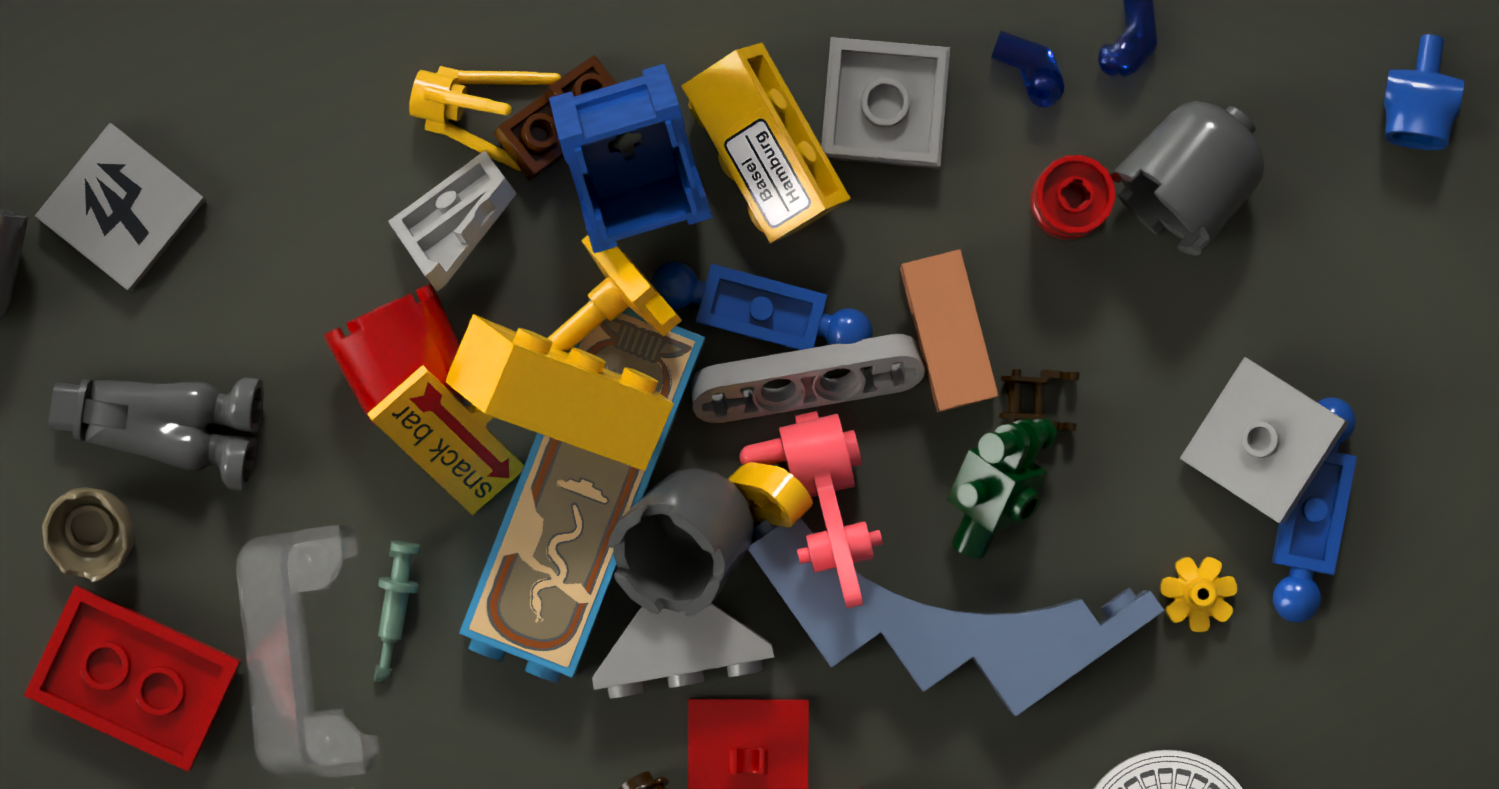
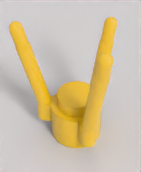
[409,66,561,171]

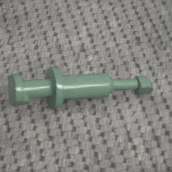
[374,540,420,682]

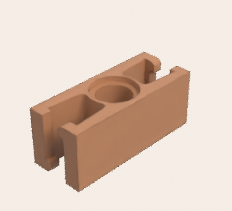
[899,249,998,413]

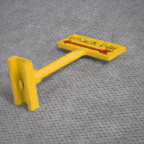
[368,235,682,516]

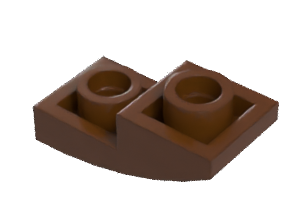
[493,55,617,181]

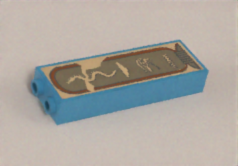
[459,299,706,684]

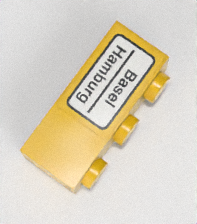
[681,43,851,243]

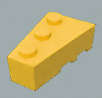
[446,314,674,471]

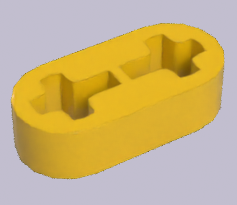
[728,462,813,528]

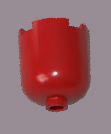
[323,283,464,426]

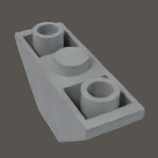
[592,603,774,699]

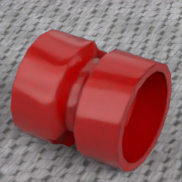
[1030,155,1115,240]

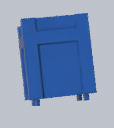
[549,63,712,253]

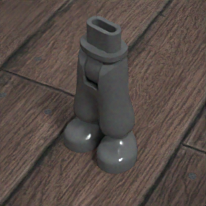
[48,377,264,492]

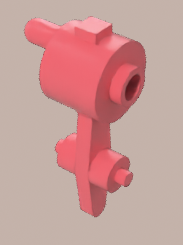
[739,411,883,609]

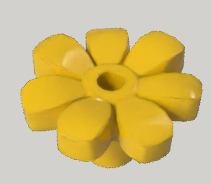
[1159,556,1238,632]

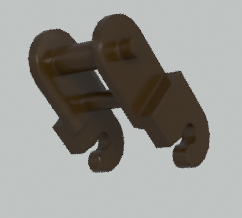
[999,369,1080,431]

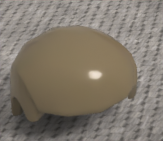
[42,487,135,582]

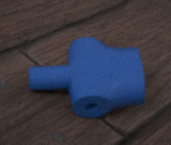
[1383,34,1465,151]

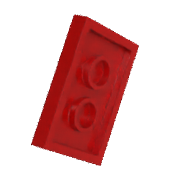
[24,585,243,772]

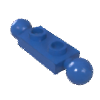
[651,262,873,350]
[1271,397,1357,623]

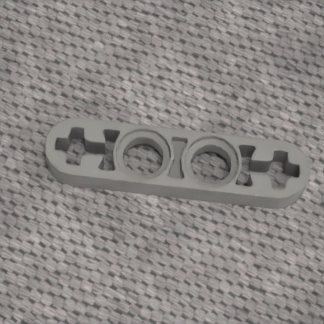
[689,334,925,423]

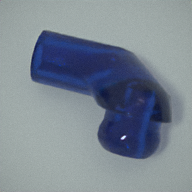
[1098,0,1157,77]

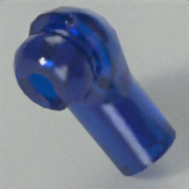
[991,30,1065,108]

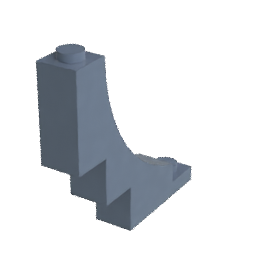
[748,518,1165,716]

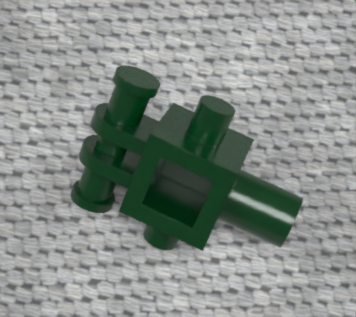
[946,418,1057,559]

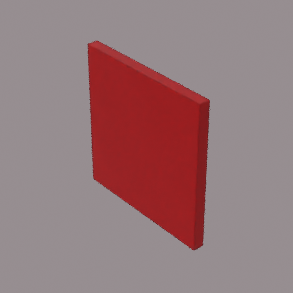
[688,699,809,789]

